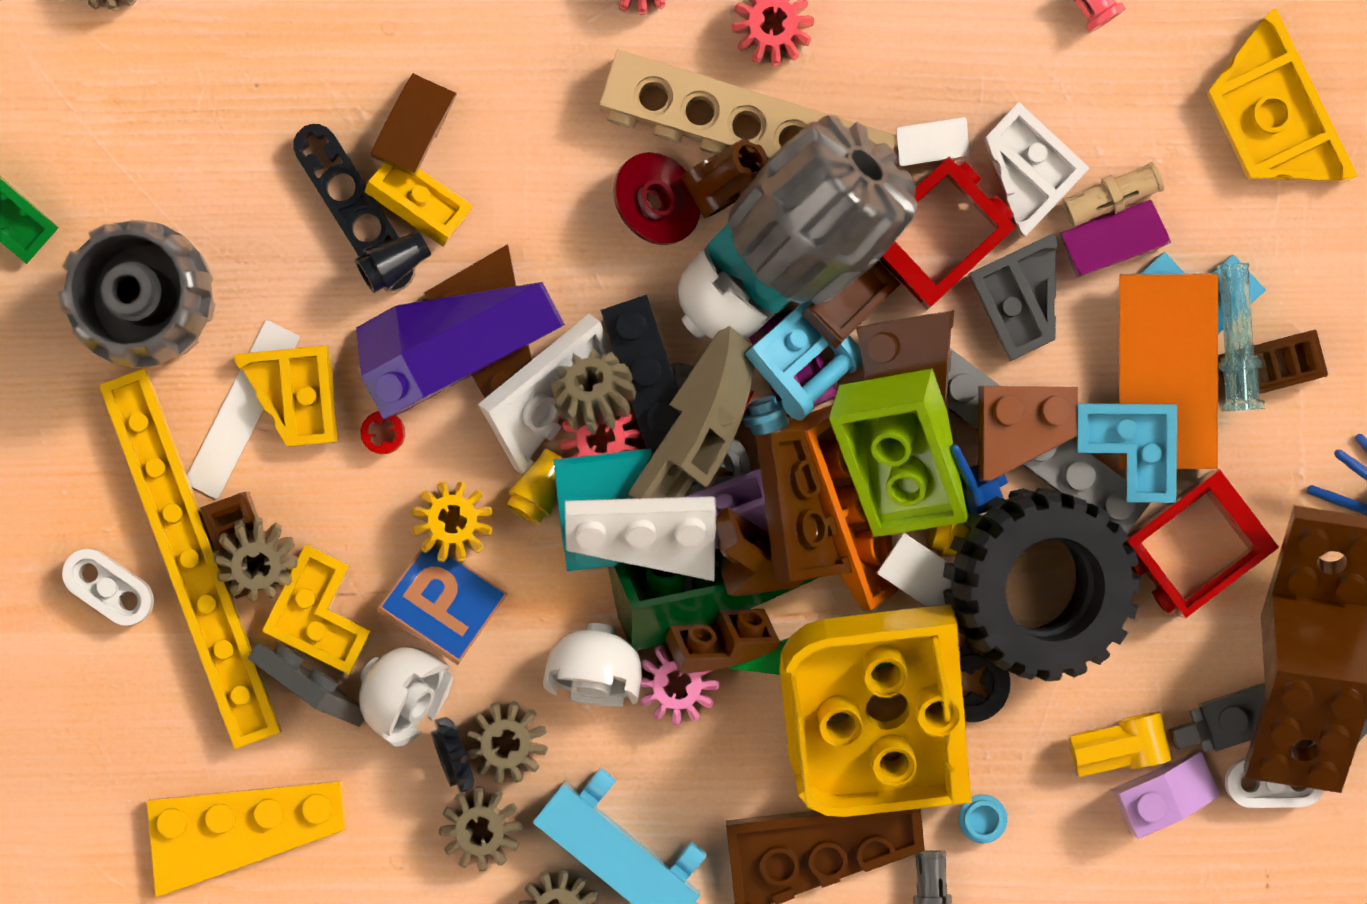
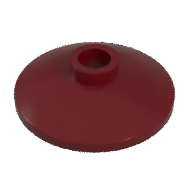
[613,152,701,245]

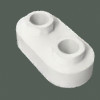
[62,549,154,626]
[1225,758,1324,808]

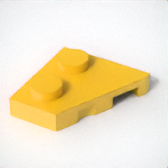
[234,345,338,447]

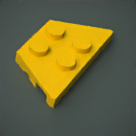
[1206,8,1358,181]

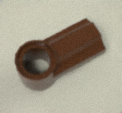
[681,138,769,219]

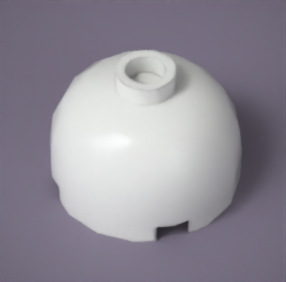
[678,248,774,340]
[543,623,641,707]
[359,647,453,747]

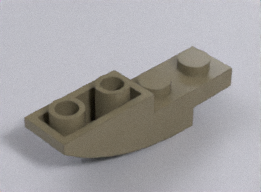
[628,326,754,499]

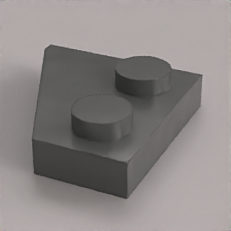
[968,233,1057,361]
[248,642,364,727]

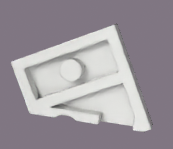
[984,102,1089,237]

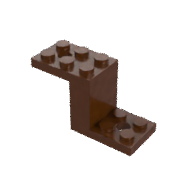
[1244,505,1367,793]

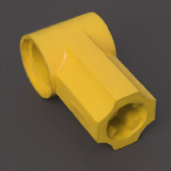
[1068,712,1171,777]

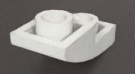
[876,533,955,614]

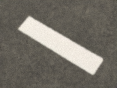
[187,320,300,499]

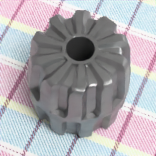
[728,115,918,305]
[58,220,216,368]

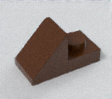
[715,507,803,596]

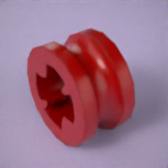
[360,411,406,454]

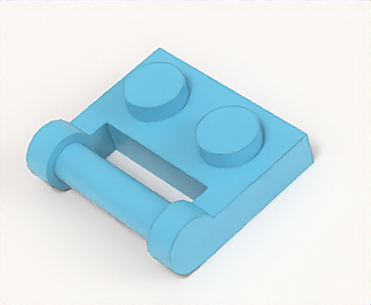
[744,301,863,420]

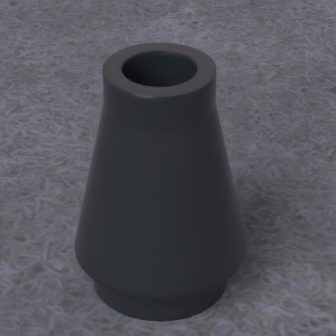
[355,230,431,293]

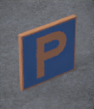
[377,545,508,665]

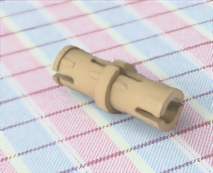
[1062,162,1164,228]

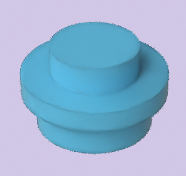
[742,396,789,436]
[958,794,1008,843]

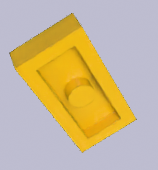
[364,163,473,247]

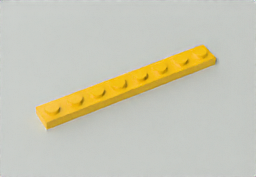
[99,368,282,750]

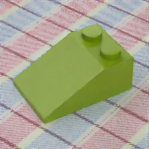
[829,369,968,537]

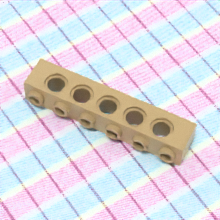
[600,49,897,158]

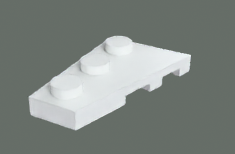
[478,314,615,475]
[565,497,716,581]

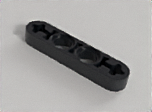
[293,124,415,291]

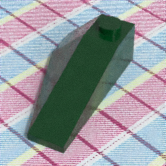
[608,548,818,651]

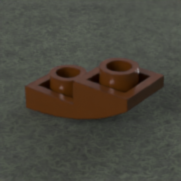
[665,609,780,674]

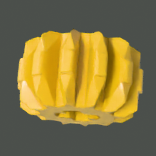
[411,481,492,563]

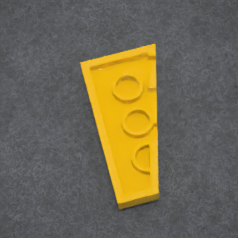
[146,780,346,898]

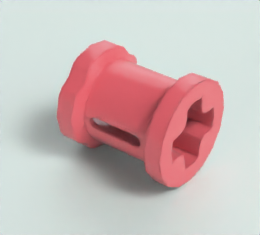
[1074,0,1126,33]

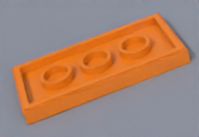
[1119,273,1218,469]

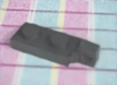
[1169,682,1266,753]

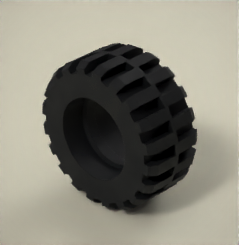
[943,488,1141,682]

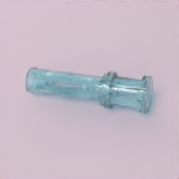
[1218,263,1265,412]

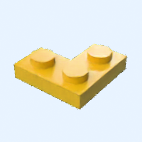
[262,544,372,674]

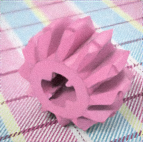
[640,646,719,725]

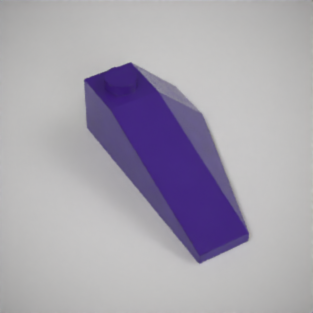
[356,282,565,419]

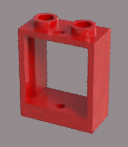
[879,156,1016,310]
[1123,469,1279,618]

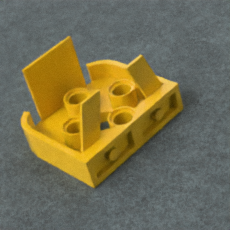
[779,604,972,817]

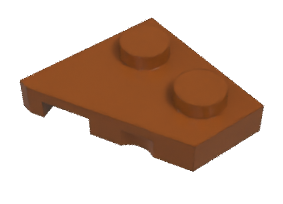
[978,386,1078,481]

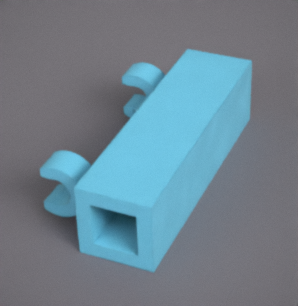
[532,767,707,904]

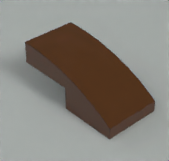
[370,73,457,177]

